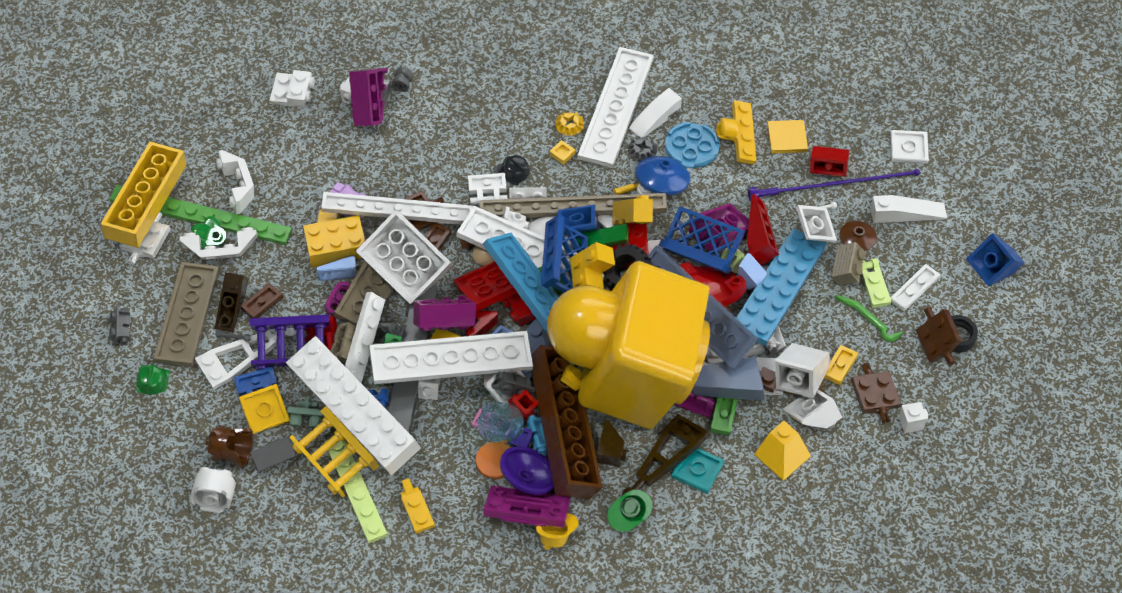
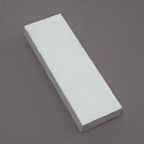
[890,264,940,312]

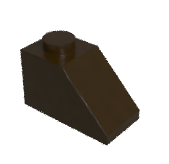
[597,420,627,467]

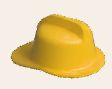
[536,513,579,550]

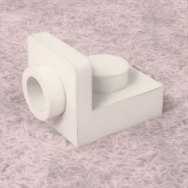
[418,378,441,400]

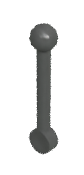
[215,330,251,342]

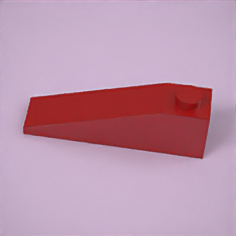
[747,193,779,266]

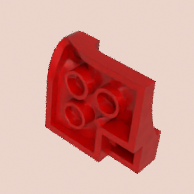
[679,262,746,307]

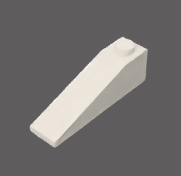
[871,195,947,223]

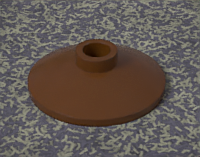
[839,221,877,251]

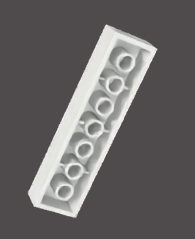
[286,336,421,476]

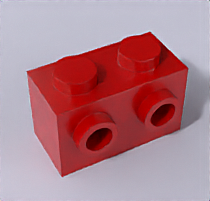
[809,146,850,177]

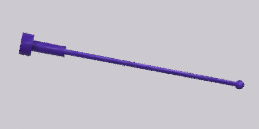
[748,169,920,202]

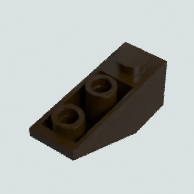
[214,272,249,332]

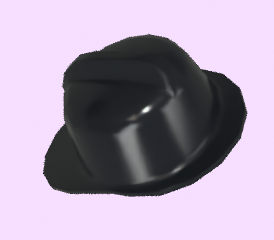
[493,155,531,185]

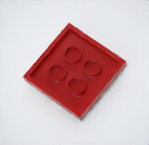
[453,261,518,311]

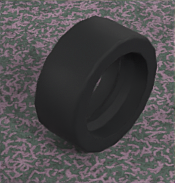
[951,315,978,353]

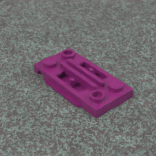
[483,485,571,528]

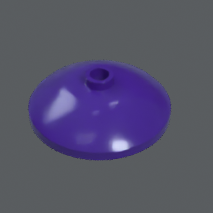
[499,446,554,495]

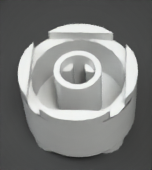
[190,467,236,513]

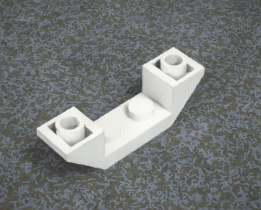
[216,150,254,215]
[180,227,258,260]

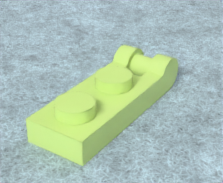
[861,258,891,308]

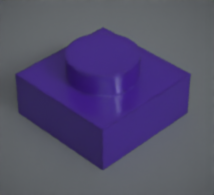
[508,424,534,448]

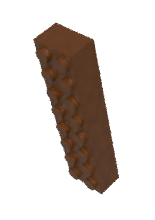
[531,345,603,499]

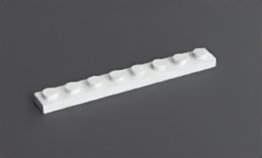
[322,192,474,225]

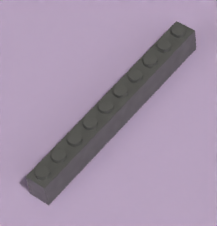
[386,284,438,435]

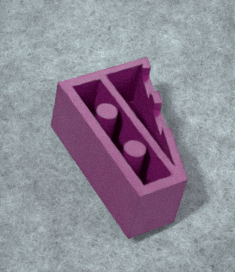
[349,68,388,126]

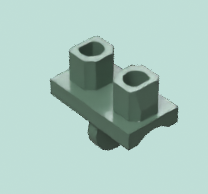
[287,395,324,428]

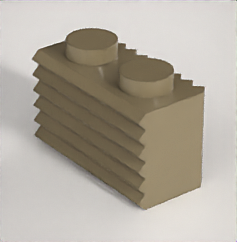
[831,242,865,286]

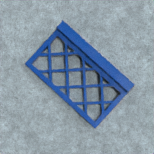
[658,206,745,275]
[541,215,588,293]

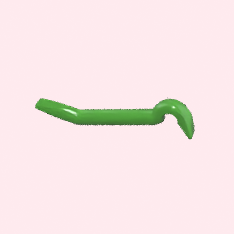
[835,295,903,342]

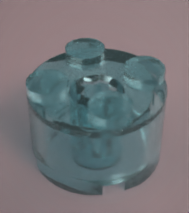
[477,402,524,443]

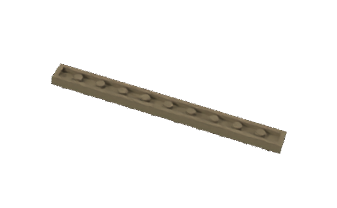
[480,193,667,218]

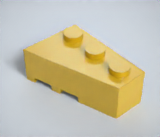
[612,195,653,225]

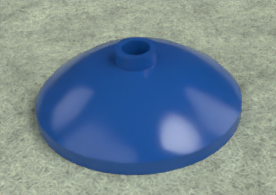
[635,156,690,195]

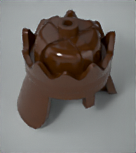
[206,424,254,468]

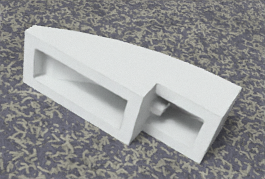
[629,88,682,138]

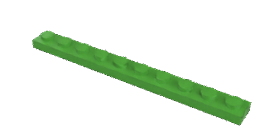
[110,185,292,245]

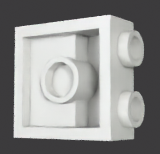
[269,70,315,108]

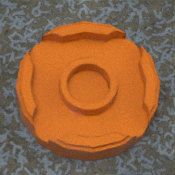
[475,441,511,480]

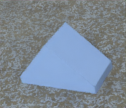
[738,253,767,290]

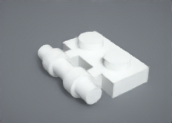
[468,173,507,206]

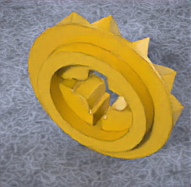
[555,110,584,136]

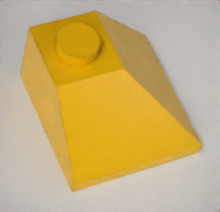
[754,421,811,481]

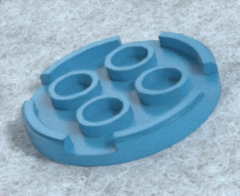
[665,122,720,168]

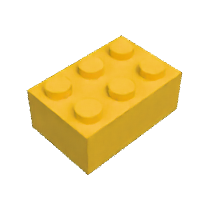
[303,215,365,268]

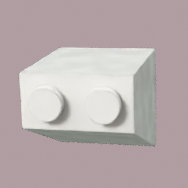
[775,343,830,398]

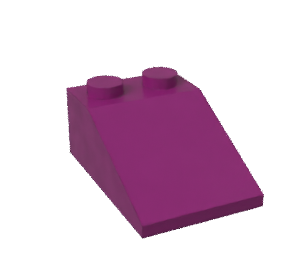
[688,203,749,253]

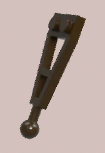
[622,414,710,495]

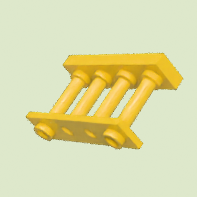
[289,406,379,498]

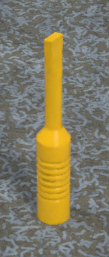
[613,183,639,195]

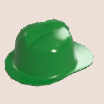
[136,364,170,395]
[607,490,652,532]

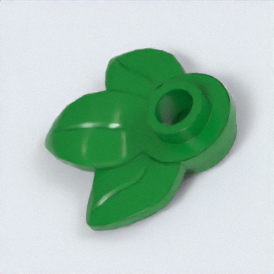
[191,216,227,250]

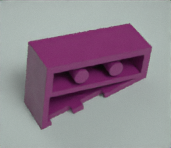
[413,295,476,331]

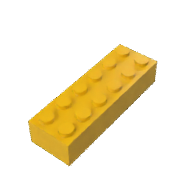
[101,142,186,248]

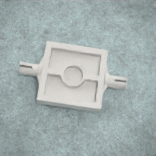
[119,212,170,266]

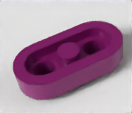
[324,281,351,317]

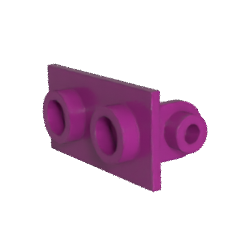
[674,392,717,418]

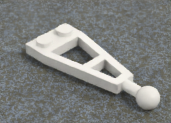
[195,328,296,390]

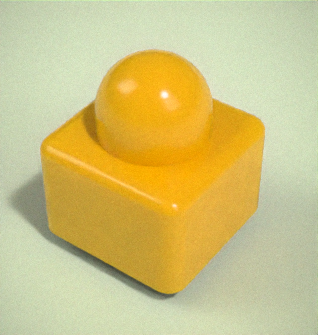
[547,261,710,430]

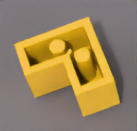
[570,242,615,289]

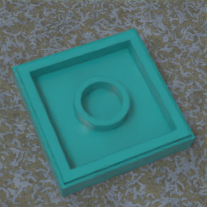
[671,448,725,494]

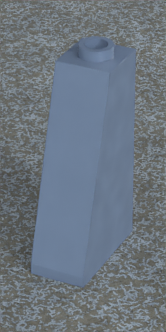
[691,356,764,400]

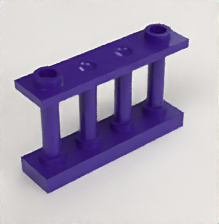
[250,314,330,371]

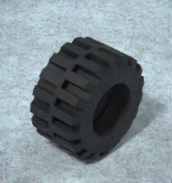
[603,244,654,289]

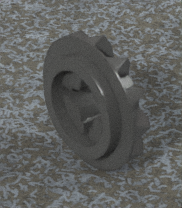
[628,136,657,162]

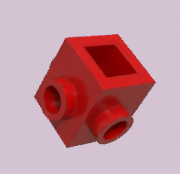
[505,389,539,424]

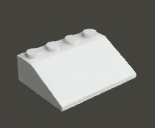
[356,210,454,304]

